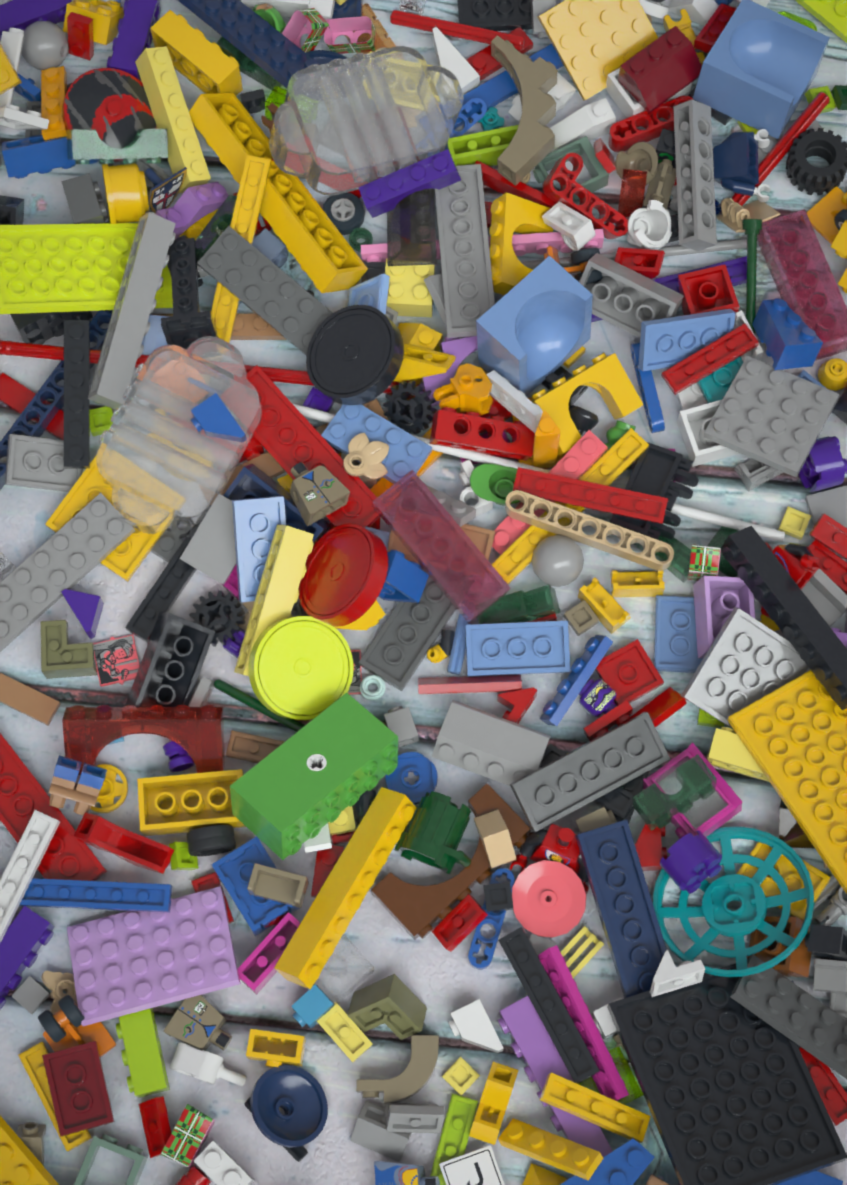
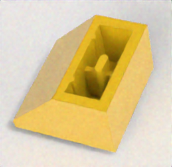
[63,0,124,45]

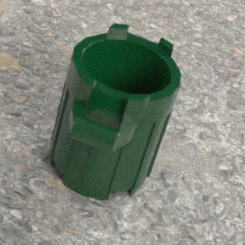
[394,791,471,874]

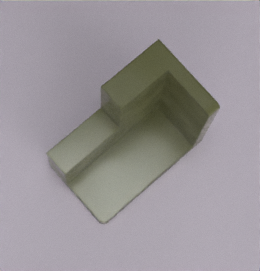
[40,620,97,679]
[347,974,427,1040]

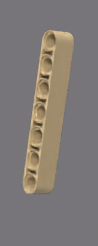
[505,490,674,571]

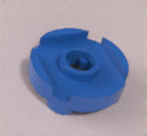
[385,752,438,805]

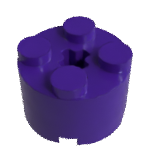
[798,436,847,492]
[660,830,722,894]

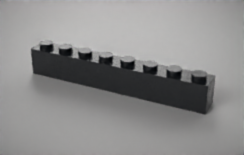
[720,526,847,710]

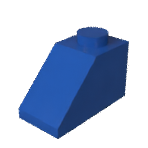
[190,393,247,442]

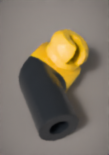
[427,630,454,663]

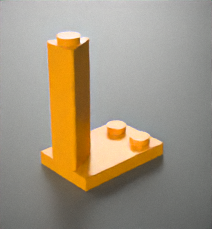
[512,397,568,469]

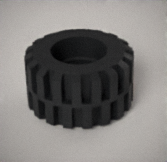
[786,128,847,196]

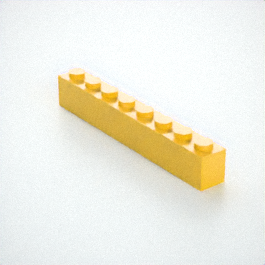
[274,787,417,990]

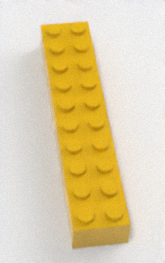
[189,93,368,293]

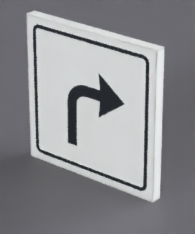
[439,1145,505,1185]

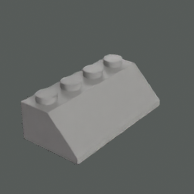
[579,253,684,338]
[432,700,550,786]

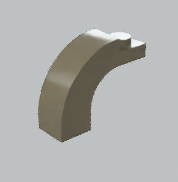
[357,1035,439,1104]

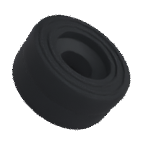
[186,825,236,856]

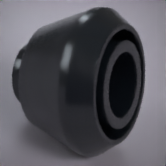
[569,405,599,435]

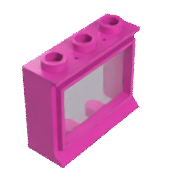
[642,742,742,839]

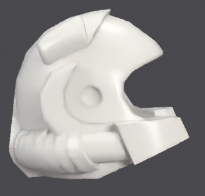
[627,200,672,250]

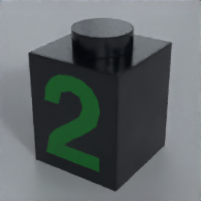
[656,129,676,168]

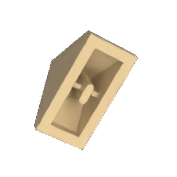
[473,810,516,869]

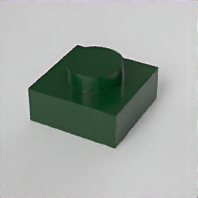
[831,85,847,110]

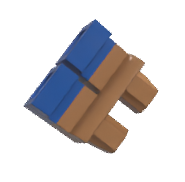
[49,755,107,816]

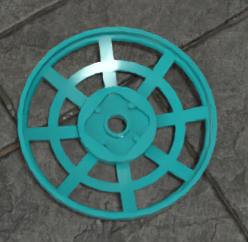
[653,826,814,977]

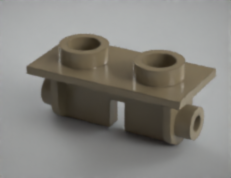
[643,159,676,209]

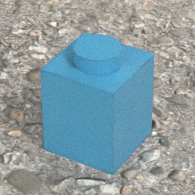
[291,984,334,1029]

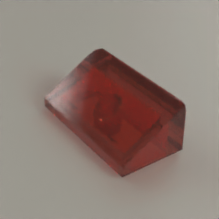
[618,169,647,217]

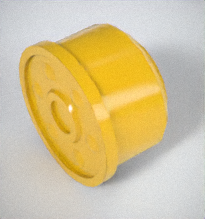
[102,163,149,224]

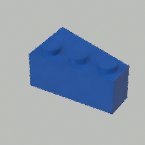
[752,298,823,370]
[560,1138,655,1185]

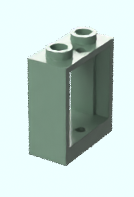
[533,136,609,202]
[74,1134,148,1185]

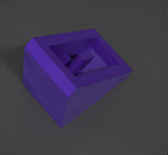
[61,589,104,640]

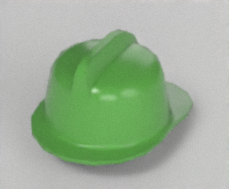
[470,464,520,506]

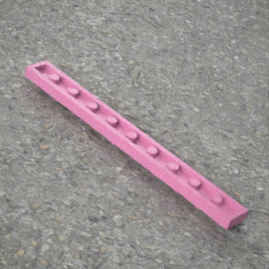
[361,229,604,263]

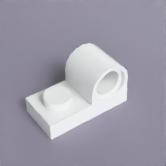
[542,202,596,251]
[459,459,493,517]

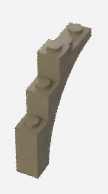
[491,35,558,186]

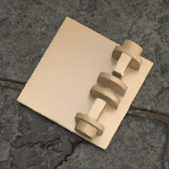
[717,198,780,233]

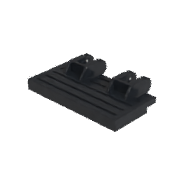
[610,442,699,540]

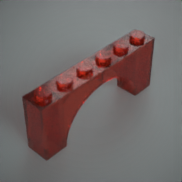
[62,705,225,775]

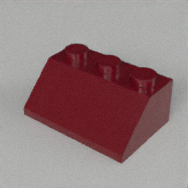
[618,26,702,113]

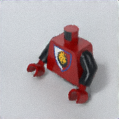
[761,542,820,619]
[510,824,589,894]

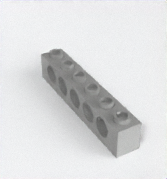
[674,99,717,251]

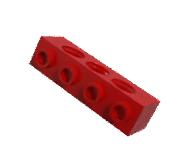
[429,407,535,461]

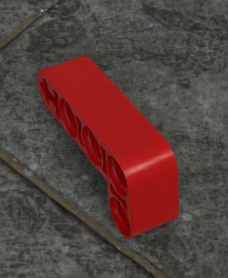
[608,96,693,153]
[543,153,628,240]

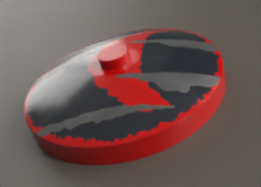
[62,68,157,162]

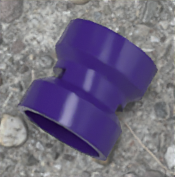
[163,739,195,773]

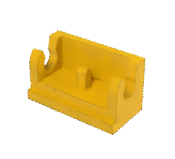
[610,570,665,598]
[578,577,631,634]

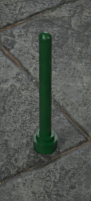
[742,219,762,335]
[213,679,305,732]

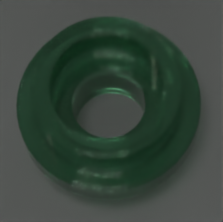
[349,227,373,252]

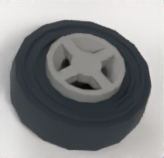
[322,192,365,235]

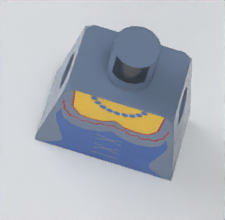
[374,1161,440,1185]

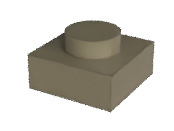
[563,600,599,636]

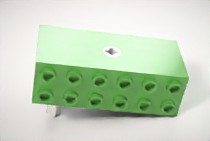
[230,693,398,860]

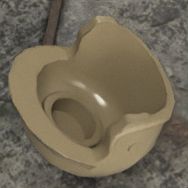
[615,142,658,188]

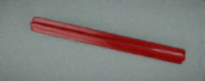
[390,10,525,51]
[731,92,830,206]

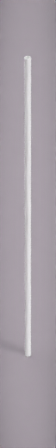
[292,403,785,542]

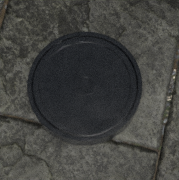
[306,305,404,405]

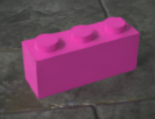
[238,912,300,995]

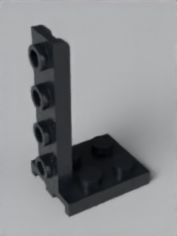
[161,238,222,360]

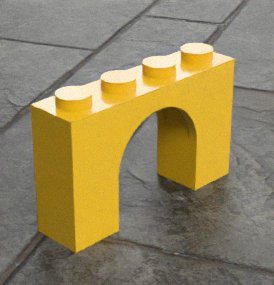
[489,192,553,295]
[531,353,643,455]

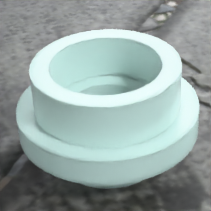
[360,675,386,701]

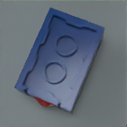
[211,836,300,937]

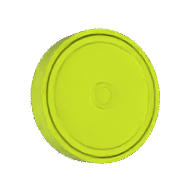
[248,616,354,720]

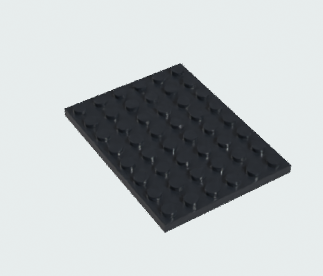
[607,963,847,1185]

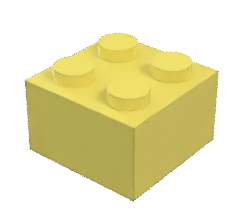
[385,258,435,318]

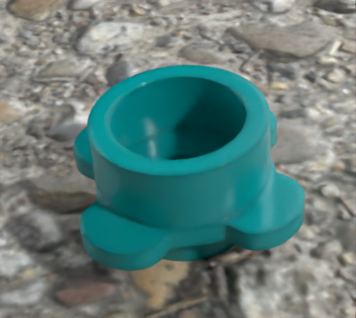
[478,107,505,131]

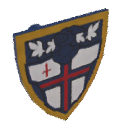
[144,167,187,213]

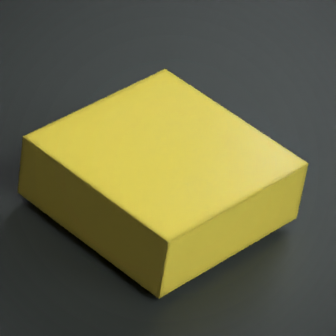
[778,506,811,540]
[442,1057,480,1096]

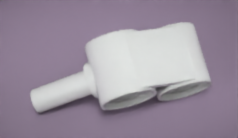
[169,1042,246,1086]

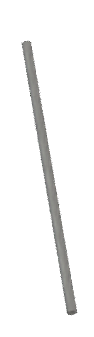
[440,238,747,274]

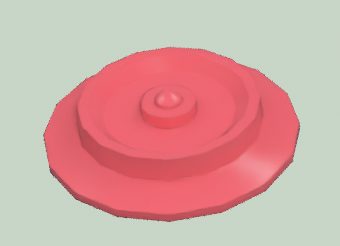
[512,860,587,938]

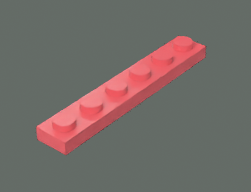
[492,430,608,555]

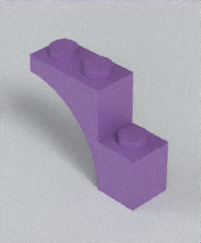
[155,182,232,240]
[421,336,478,407]

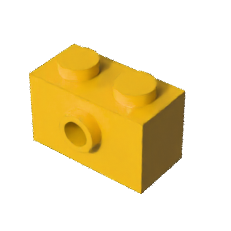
[246,1029,306,1068]

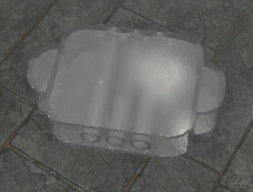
[269,46,464,196]
[96,336,262,534]

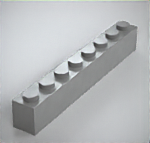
[88,212,176,409]

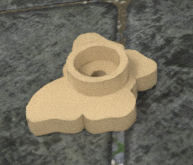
[41,971,78,1015]

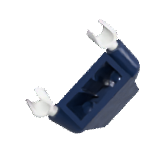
[713,129,770,202]

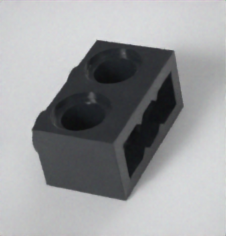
[805,924,847,961]

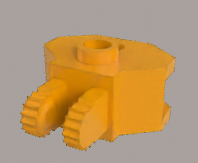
[433,363,493,415]

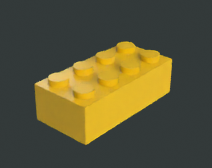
[150,10,243,96]
[137,769,246,836]

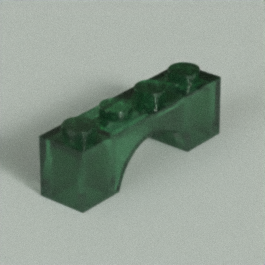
[66,129,168,164]

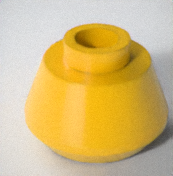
[818,358,847,391]

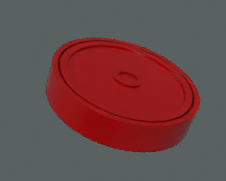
[298,523,388,627]

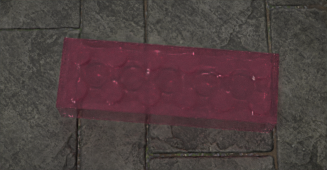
[757,209,847,361]
[372,470,511,624]

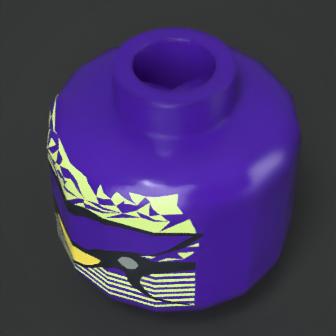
[578,679,617,717]

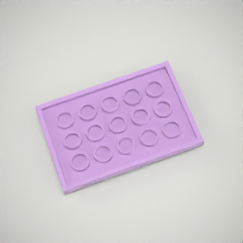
[67,886,241,1026]

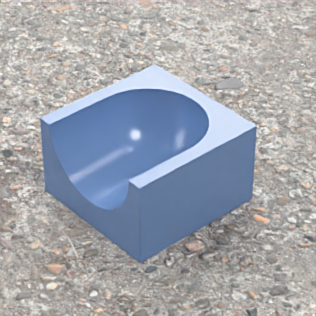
[693,0,830,139]
[476,256,593,397]

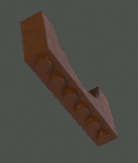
[371,783,531,940]

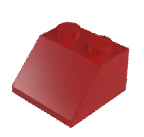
[678,264,740,315]

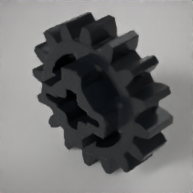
[383,380,437,435]
[189,590,246,647]

